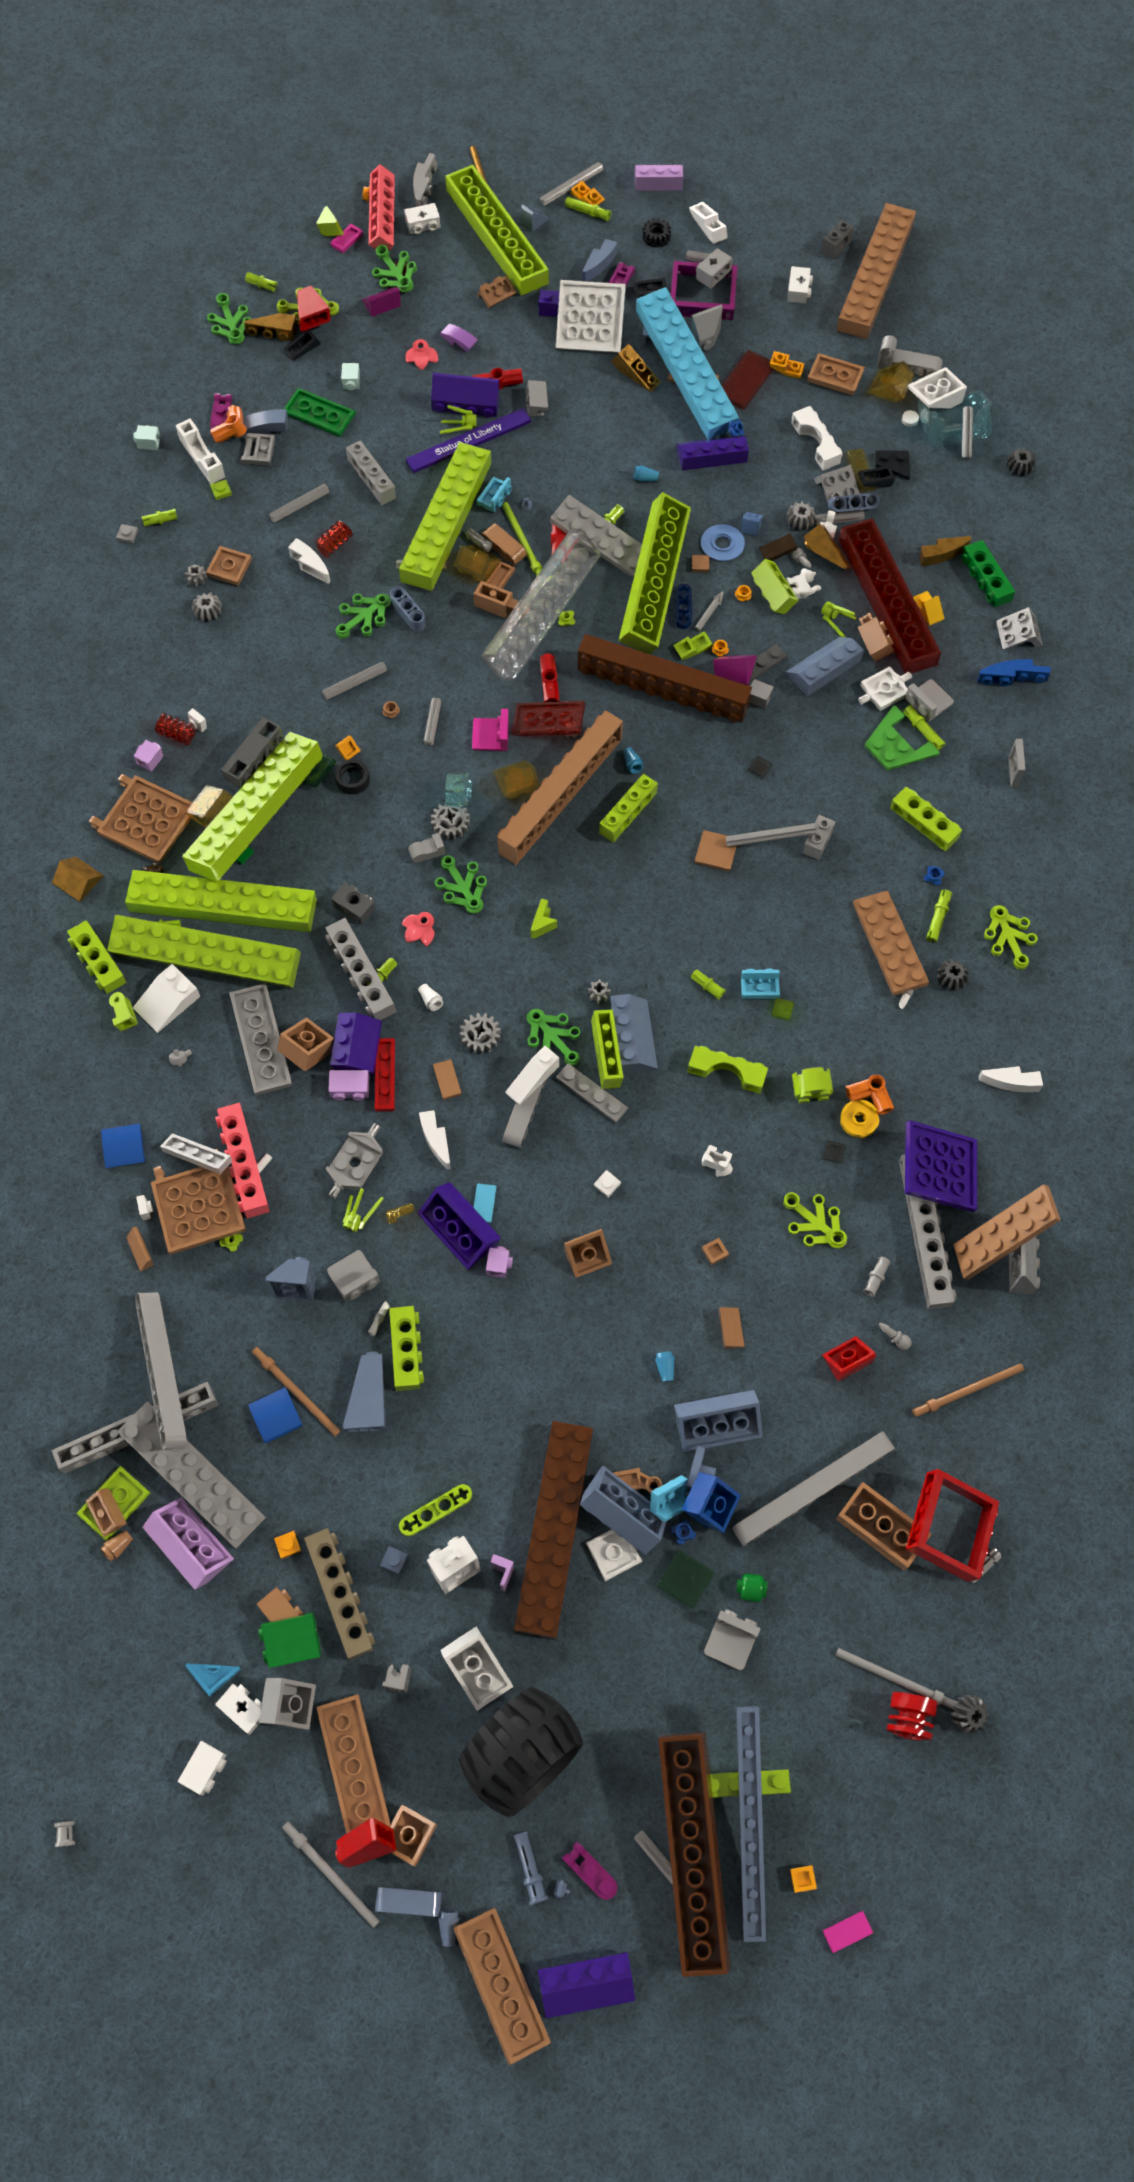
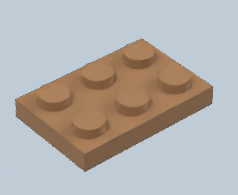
[807,353,865,396]

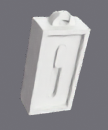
[427,1536,481,1594]

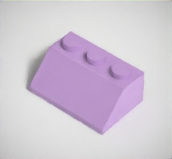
[635,165,683,191]

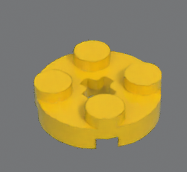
[840,1100,879,1138]

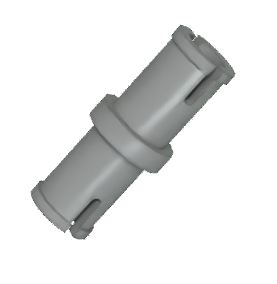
[863,1257,891,1297]

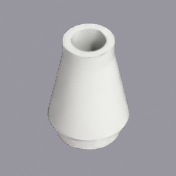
[418,984,443,1011]

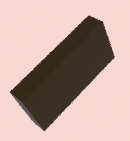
[759,533,798,561]

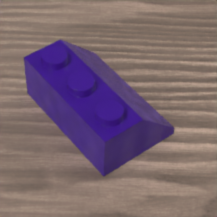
[330,1013,382,1074]

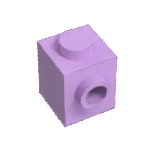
[134,740,163,772]
[486,1246,513,1278]

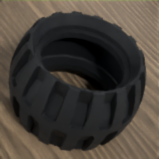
[458,1687,584,1818]

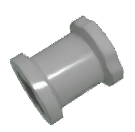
[54,1821,75,1847]

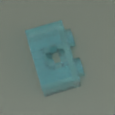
[445,773,472,806]

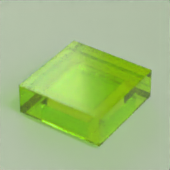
[772,998,794,1021]

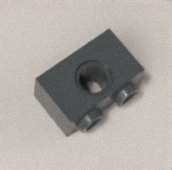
[821,219,854,259]
[331,882,375,925]

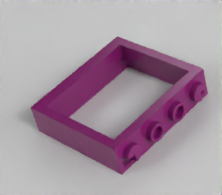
[671,261,737,320]

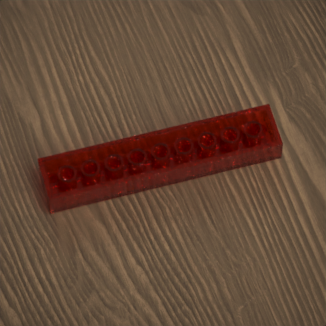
[839,518,941,674]

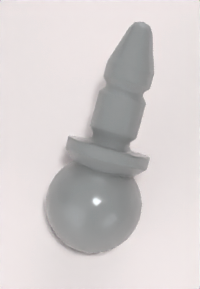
[790,548,811,568]
[879,1323,911,1351]

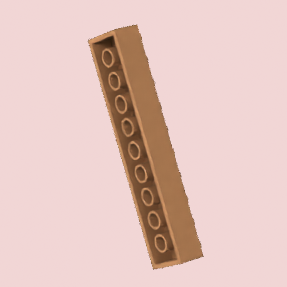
[837,203,916,339]
[497,710,623,865]

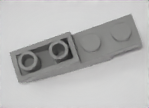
[413,153,438,207]

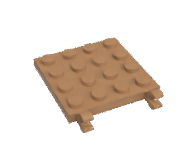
[89,774,198,864]
[151,1149,246,1255]

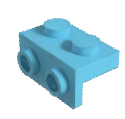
[477,477,512,513]
[741,968,780,999]
[650,1475,688,1522]

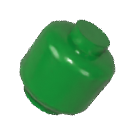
[736,1573,767,1603]

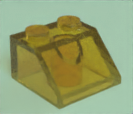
[867,361,914,402]
[453,545,503,582]
[493,760,540,799]
[185,785,234,828]

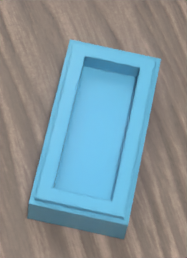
[474,1184,497,1224]

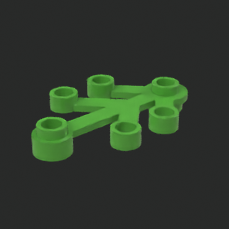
[372,245,417,293]
[207,293,251,344]
[336,594,391,639]
[435,855,487,914]
[527,1009,580,1067]

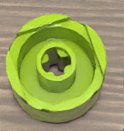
[792,1067,833,1104]

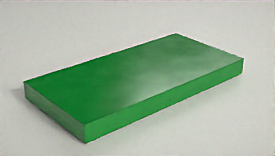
[284,388,356,437]

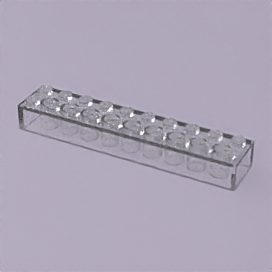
[481,529,601,681]

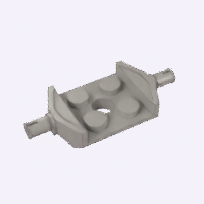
[326,1123,383,1199]

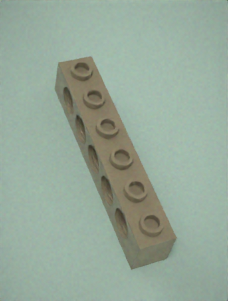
[304,1528,376,1660]

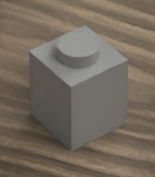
[748,679,774,709]

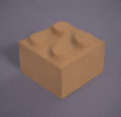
[277,1017,334,1071]

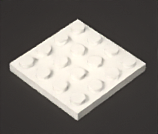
[556,280,626,353]

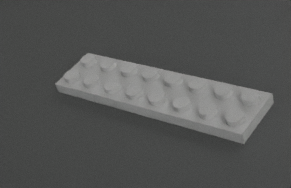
[117,1401,266,1549]

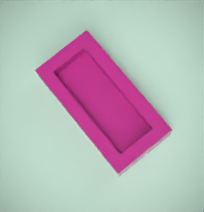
[331,224,363,253]
[822,1911,873,1953]

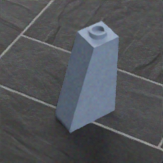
[343,1352,386,1433]

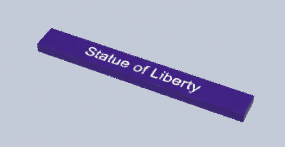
[406,408,531,473]

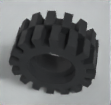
[642,218,671,248]

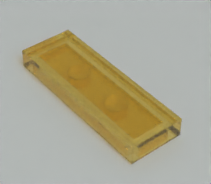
[846,448,876,493]

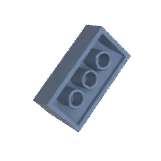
[785,637,864,696]
[610,994,658,1073]
[674,1390,763,1453]
[580,1466,666,1555]

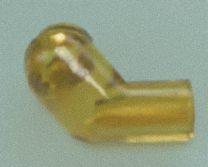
[385,1203,414,1223]

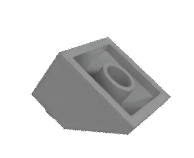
[691,305,723,350]

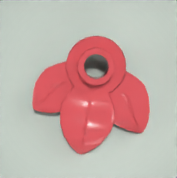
[406,339,438,370]
[402,912,435,946]

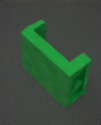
[259,1611,321,1668]

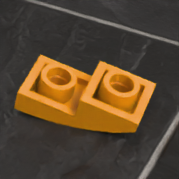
[570,181,605,205]
[769,351,805,379]

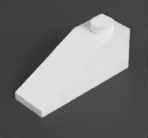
[505,1046,559,1106]

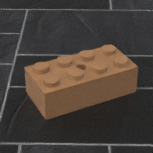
[835,1482,932,1571]

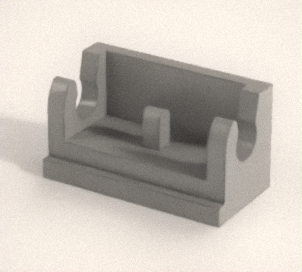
[525,380,548,416]
[382,1664,411,1694]

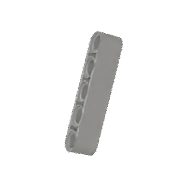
[502,1079,547,1148]

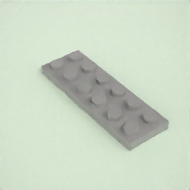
[549,495,642,578]
[229,983,293,1096]

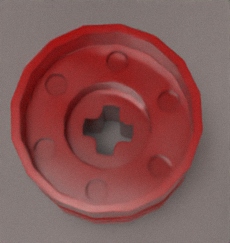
[886,1692,937,1741]

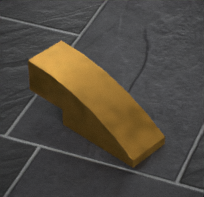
[919,536,971,567]

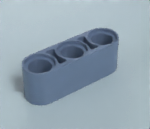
[827,493,879,512]
[390,586,425,632]
[375,1887,442,1917]

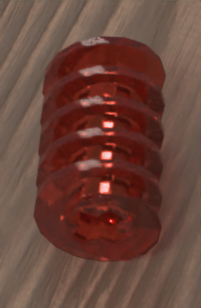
[315,521,353,558]
[155,713,196,746]

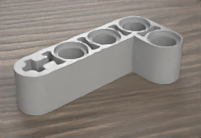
[877,335,943,377]

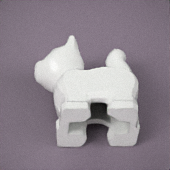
[786,568,821,599]
[702,1145,733,1177]

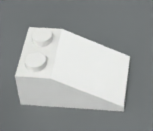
[907,367,967,408]
[133,964,200,1033]
[440,1626,513,1711]

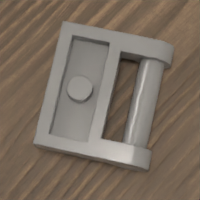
[240,433,275,466]

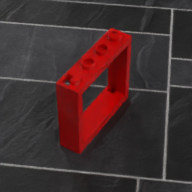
[906,1469,999,1582]

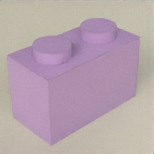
[329,1070,370,1101]

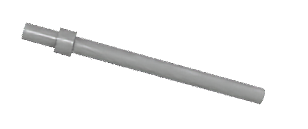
[835,1648,958,1710]
[282,1821,380,1928]

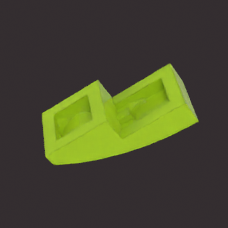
[673,631,713,660]

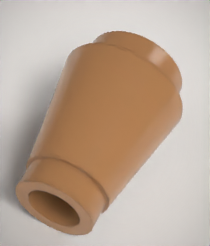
[100,1531,133,1561]

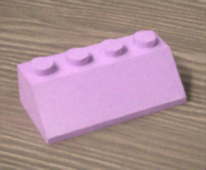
[143,1497,234,1590]

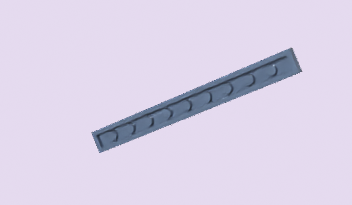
[736,1706,766,1942]

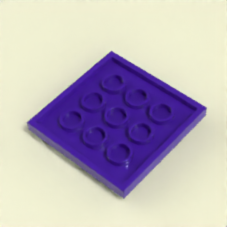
[905,1120,977,1213]

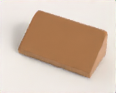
[127,1227,154,1271]
[719,1307,745,1349]
[86,1488,126,1537]

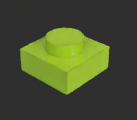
[210,479,232,500]

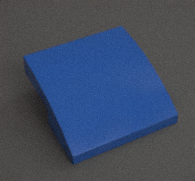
[101,1123,145,1168]
[248,1387,303,1444]

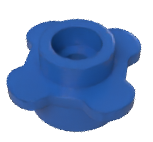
[728,419,744,437]
[924,866,945,886]
[671,1520,696,1545]

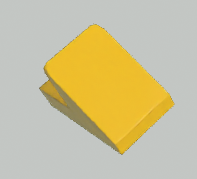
[912,591,944,626]

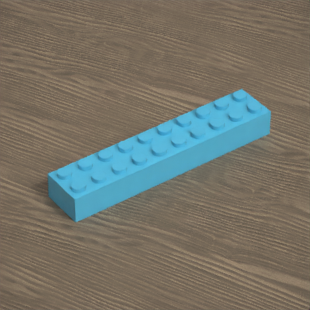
[636,287,739,439]

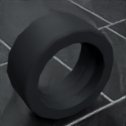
[335,759,370,795]

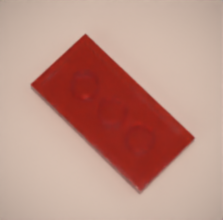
[722,350,774,410]
[512,701,586,736]

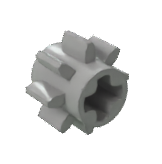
[185,564,207,587]
[587,979,611,1004]

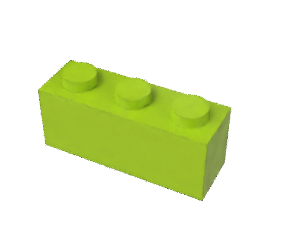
[751,559,799,614]

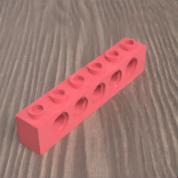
[368,164,395,250]
[215,1103,270,1219]

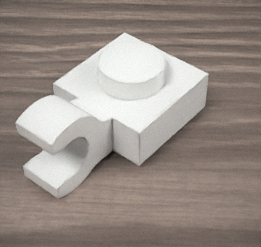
[820,510,837,539]

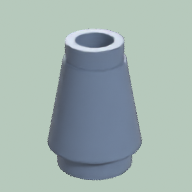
[438,1910,460,1946]

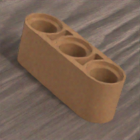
[481,523,527,566]

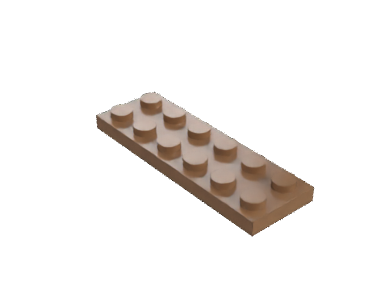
[853,891,929,996]
[953,1184,1061,1280]
[316,1694,391,1834]
[453,1908,551,2065]

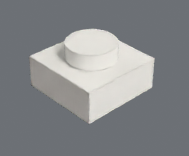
[188,709,207,732]
[594,1170,621,1198]
[136,1195,153,1220]

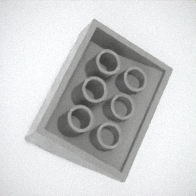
[1009,1199,1040,1294]

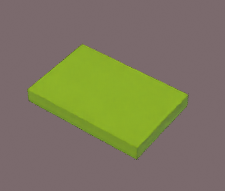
[76,1466,151,1541]

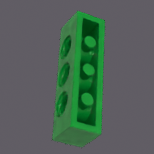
[961,540,1016,608]

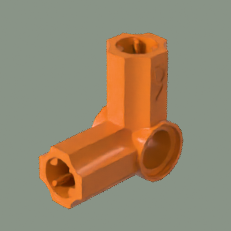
[211,405,247,443]
[845,1075,894,1115]

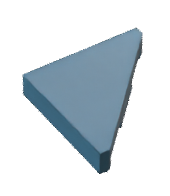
[185,1663,241,1697]

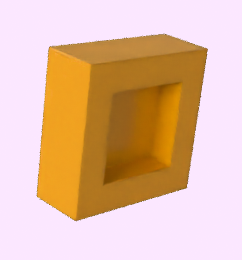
[335,735,360,760]
[274,1531,301,1559]
[790,1865,817,1893]

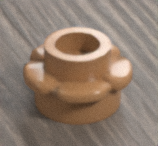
[382,701,400,718]

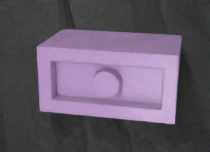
[491,1554,514,1592]

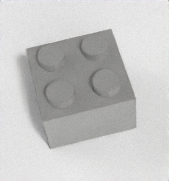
[259,1678,316,1730]

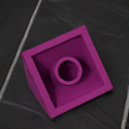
[362,287,401,317]
[713,655,757,686]

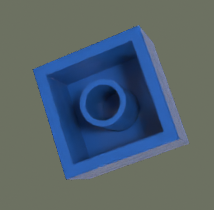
[682,1472,741,1533]

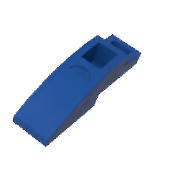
[977,659,1051,686]

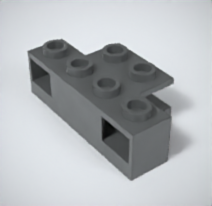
[221,717,283,788]

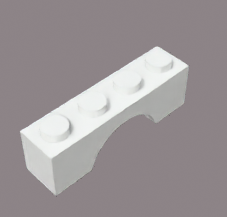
[791,406,842,470]
[176,419,225,484]

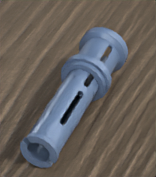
[514,1832,548,1905]

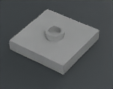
[1008,739,1025,788]

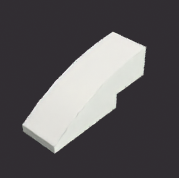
[689,202,727,244]
[288,538,330,584]
[979,1066,1043,1092]
[419,1110,451,1170]

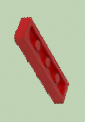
[375,1038,395,1112]

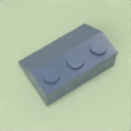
[265,1257,316,1301]

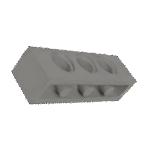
[346,440,396,505]

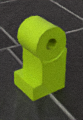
[109,992,138,1031]

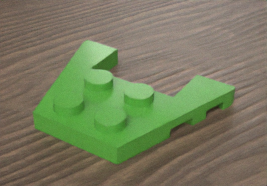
[865,705,940,771]

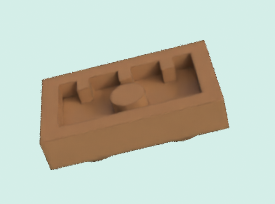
[477,275,516,309]

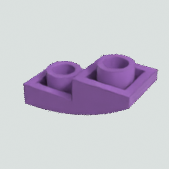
[440,324,478,352]

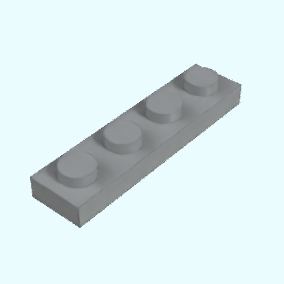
[556,1063,628,1123]
[160,1133,232,1174]

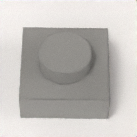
[116,524,138,544]

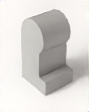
[408,833,445,863]

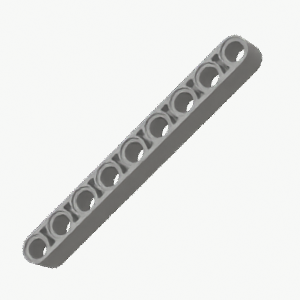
[136,1292,186,1450]
[731,1431,895,1547]

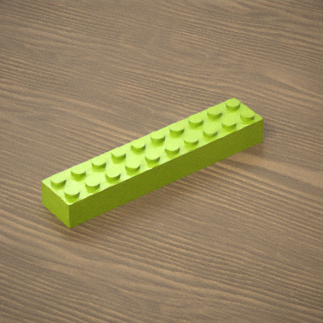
[445,165,549,296]
[399,442,491,591]
[618,492,691,654]
[182,732,323,882]
[125,870,317,933]
[107,915,301,988]

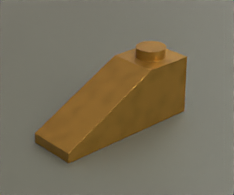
[803,524,851,570]

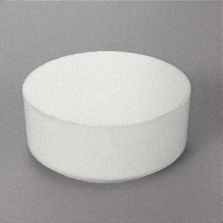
[902,410,919,427]

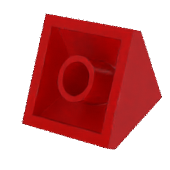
[822,1336,876,1382]

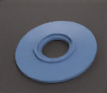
[701,524,745,561]

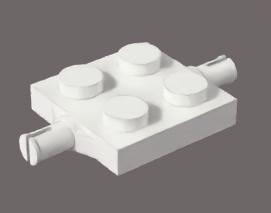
[858,667,912,711]

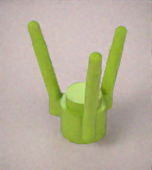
[440,405,477,434]
[821,601,857,638]
[342,1188,384,1232]

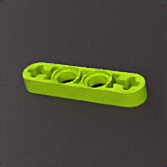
[399,1484,472,1537]

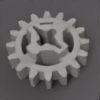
[431,801,470,840]
[460,1013,501,1054]

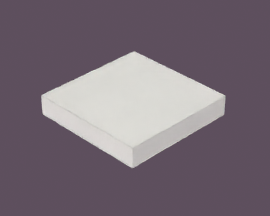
[586,1529,642,1581]

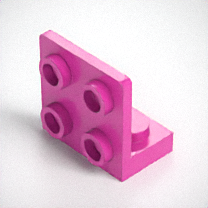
[472,709,509,751]

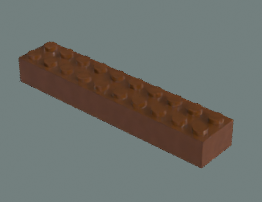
[577,634,752,723]
[514,1421,593,1640]
[658,1732,731,1977]

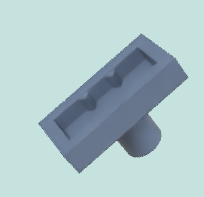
[687,1446,716,1490]

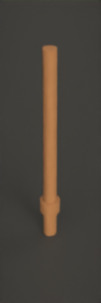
[252,1347,341,1437]
[912,1363,1024,1417]

